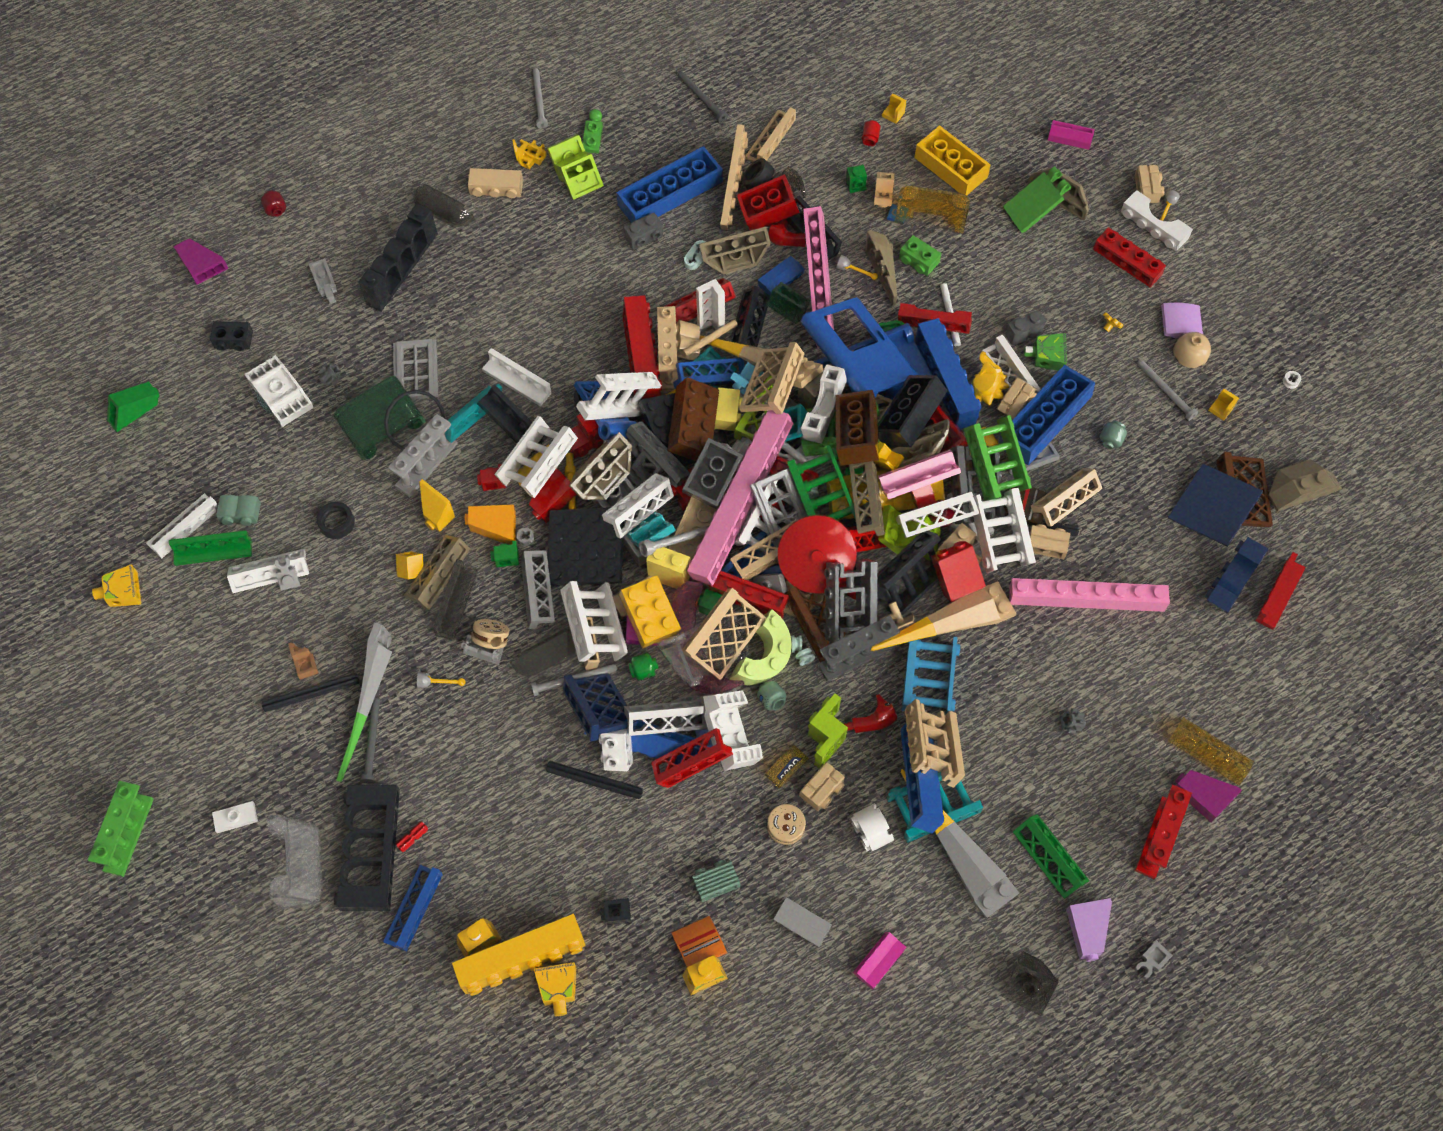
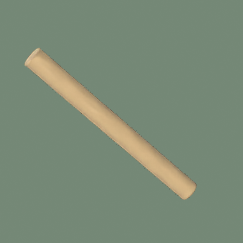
[681,320,738,358]

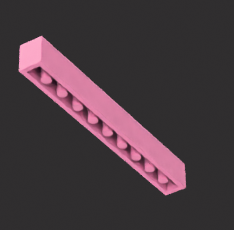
[687,410,793,586]

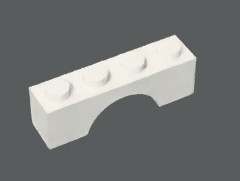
[1121,190,1193,251]
[801,365,847,444]

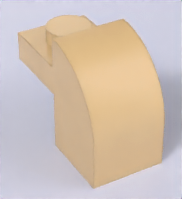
[874,172,895,207]

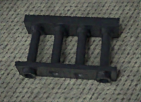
[877,530,940,615]

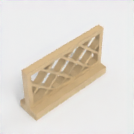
[739,342,804,414]
[681,588,767,680]

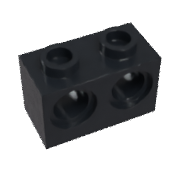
[210,321,253,351]

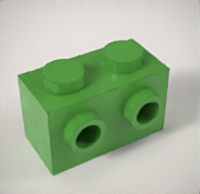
[899,235,942,276]

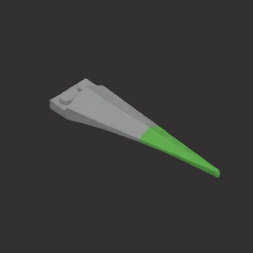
[336,623,392,782]

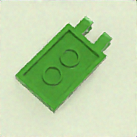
[1003,166,1072,233]

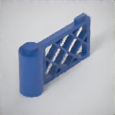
[574,381,636,440]

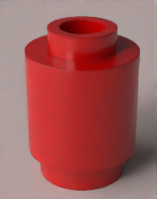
[862,120,881,147]

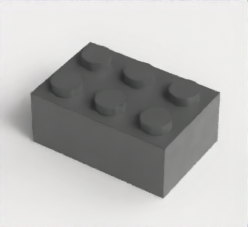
[682,438,743,509]

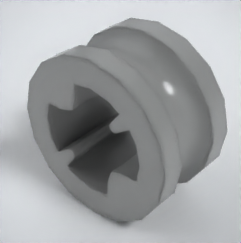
[516,527,534,546]

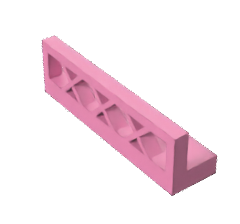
[878,450,961,499]

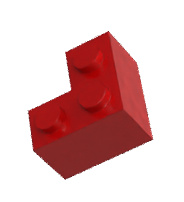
[569,414,604,458]

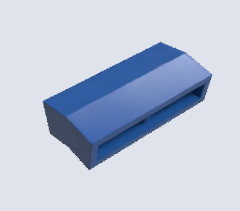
[758,256,805,298]

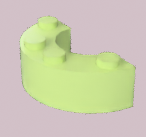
[729,609,792,685]

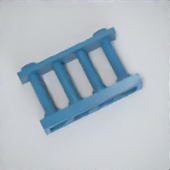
[901,637,960,715]

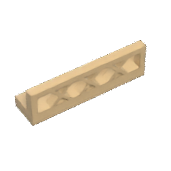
[745,107,796,162]
[1031,468,1103,527]
[730,519,797,580]

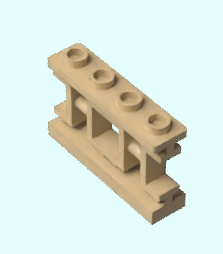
[905,699,965,788]

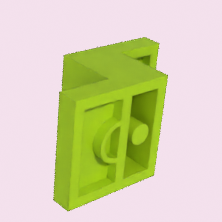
[547,134,604,200]
[878,505,941,561]
[808,693,848,769]

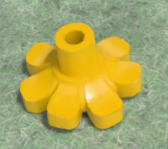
[1103,312,1123,332]

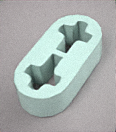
[684,240,706,270]

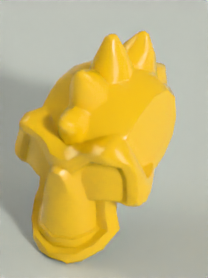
[971,351,1010,406]

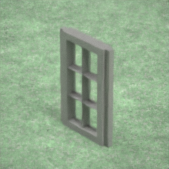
[393,339,438,400]
[750,468,807,548]

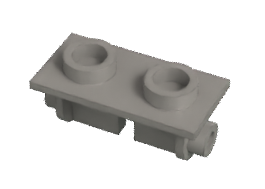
[461,634,504,665]

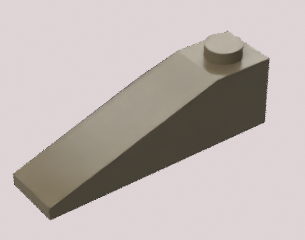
[865,230,897,306]

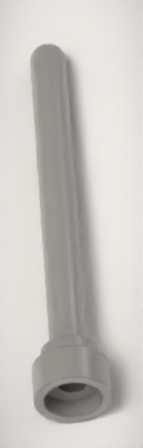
[639,526,709,557]

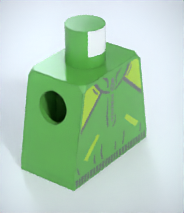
[1024,333,1067,371]

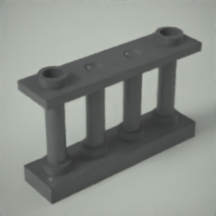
[818,615,900,682]

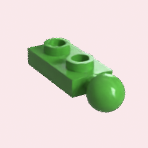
[583,109,603,153]

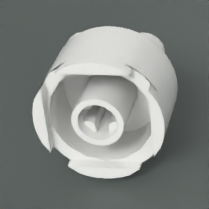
[851,803,894,852]

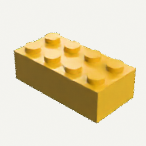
[914,125,991,197]

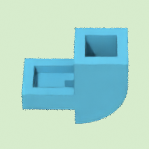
[730,362,765,395]

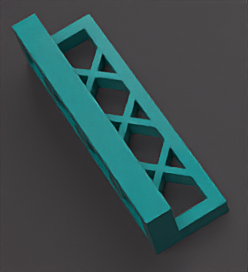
[445,384,502,443]

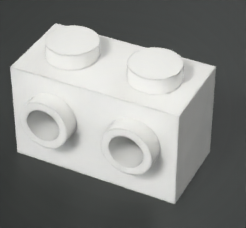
[599,729,633,771]

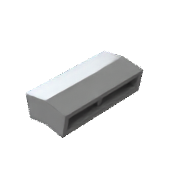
[773,897,832,947]

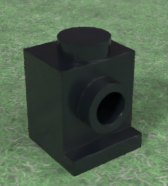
[600,898,631,925]

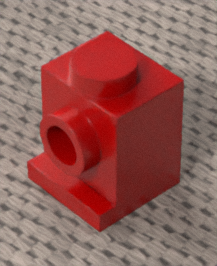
[477,464,506,491]

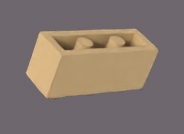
[468,168,523,198]

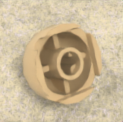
[1173,332,1211,368]

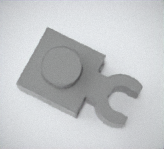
[275,555,300,591]
[1134,940,1173,980]

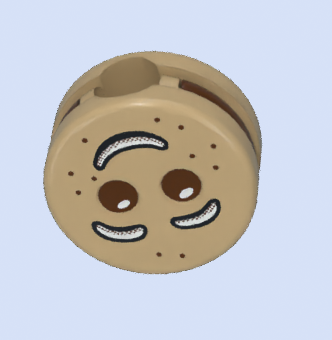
[471,619,510,649]
[767,804,806,845]

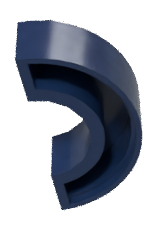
[1204,537,1268,613]

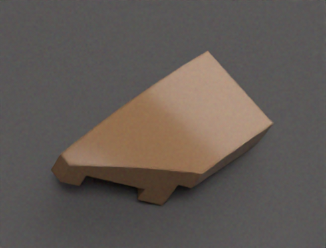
[288,643,319,680]

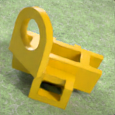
[512,139,547,170]

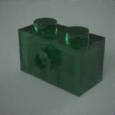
[766,282,811,324]

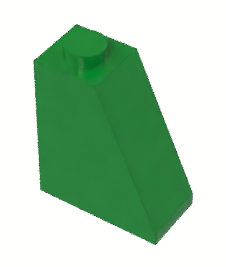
[107,381,159,432]

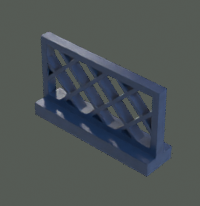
[563,673,637,742]

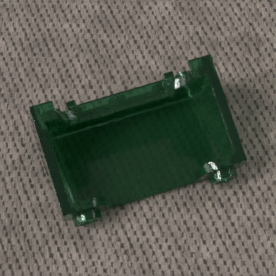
[333,376,426,461]

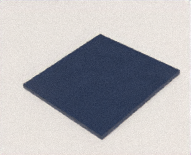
[1168,464,1263,547]

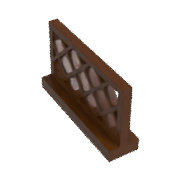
[1216,452,1273,527]
[785,586,856,663]

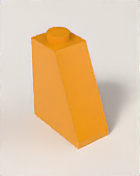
[465,505,516,545]

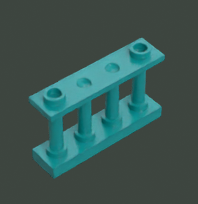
[886,772,983,843]

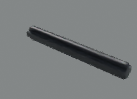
[261,673,360,712]
[546,761,643,799]

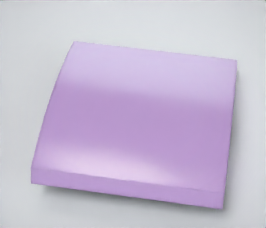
[1161,303,1203,338]

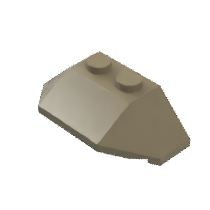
[1027,167,1089,221]
[699,227,771,275]
[888,419,950,468]
[569,432,632,500]
[1268,459,1342,512]

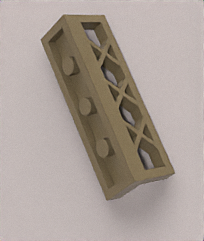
[849,461,885,536]
[404,535,470,610]

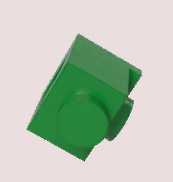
[846,165,867,193]
[490,541,519,567]

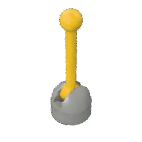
[1160,190,1180,221]
[836,255,878,280]
[417,672,465,688]

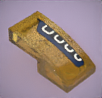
[765,745,809,789]

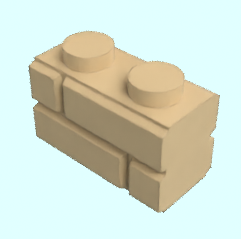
[1134,165,1164,203]
[996,377,1037,419]
[1029,524,1070,560]
[799,762,845,811]

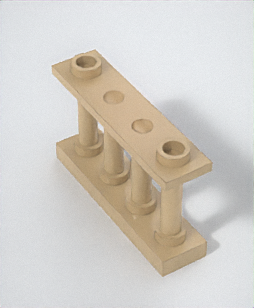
[657,306,678,392]

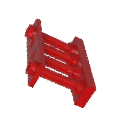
[1135,784,1192,879]

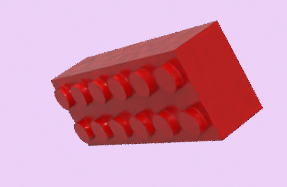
[622,295,662,402]

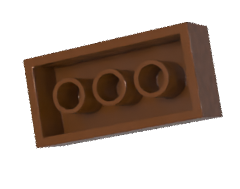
[667,377,719,462]
[836,390,879,466]

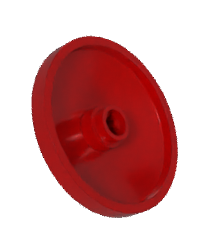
[778,515,857,593]

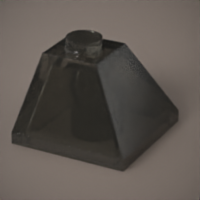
[1002,951,1059,1016]

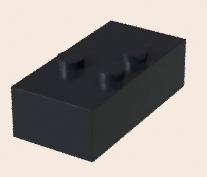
[877,375,948,448]

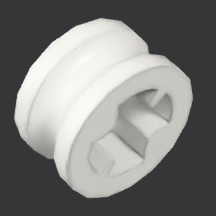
[1283,371,1301,389]

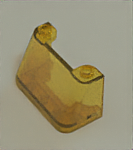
[895,186,970,234]

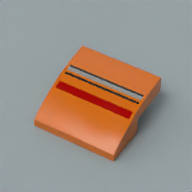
[671,916,727,967]

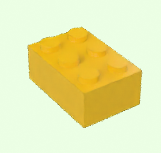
[619,576,681,649]

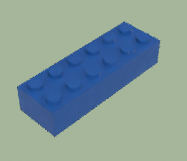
[616,146,723,223]
[915,318,981,430]
[998,365,1095,466]

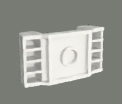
[244,355,313,427]
[703,690,763,771]

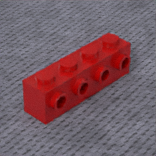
[1093,227,1166,288]

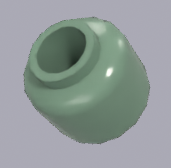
[1099,421,1127,449]
[757,681,786,711]

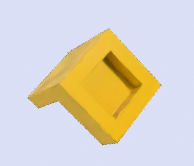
[882,94,907,124]
[1208,389,1239,421]
[874,442,904,471]
[396,551,423,579]

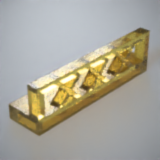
[1168,717,1254,786]

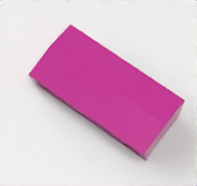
[1048,120,1095,150]
[853,932,906,990]

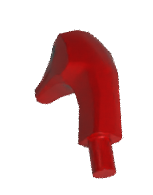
[768,219,806,247]
[844,694,897,733]

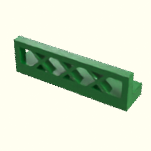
[169,530,252,566]
[1013,814,1089,899]

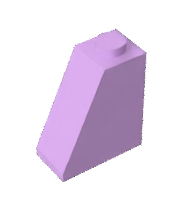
[1066,898,1112,962]

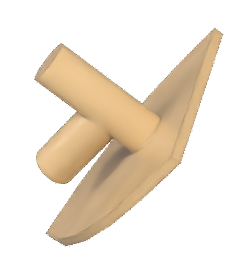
[880,601,915,629]

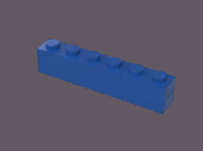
[584,708,706,765]
[900,724,944,833]

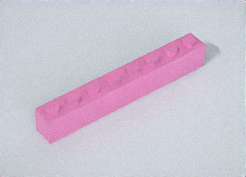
[803,206,834,348]
[1009,578,1170,612]

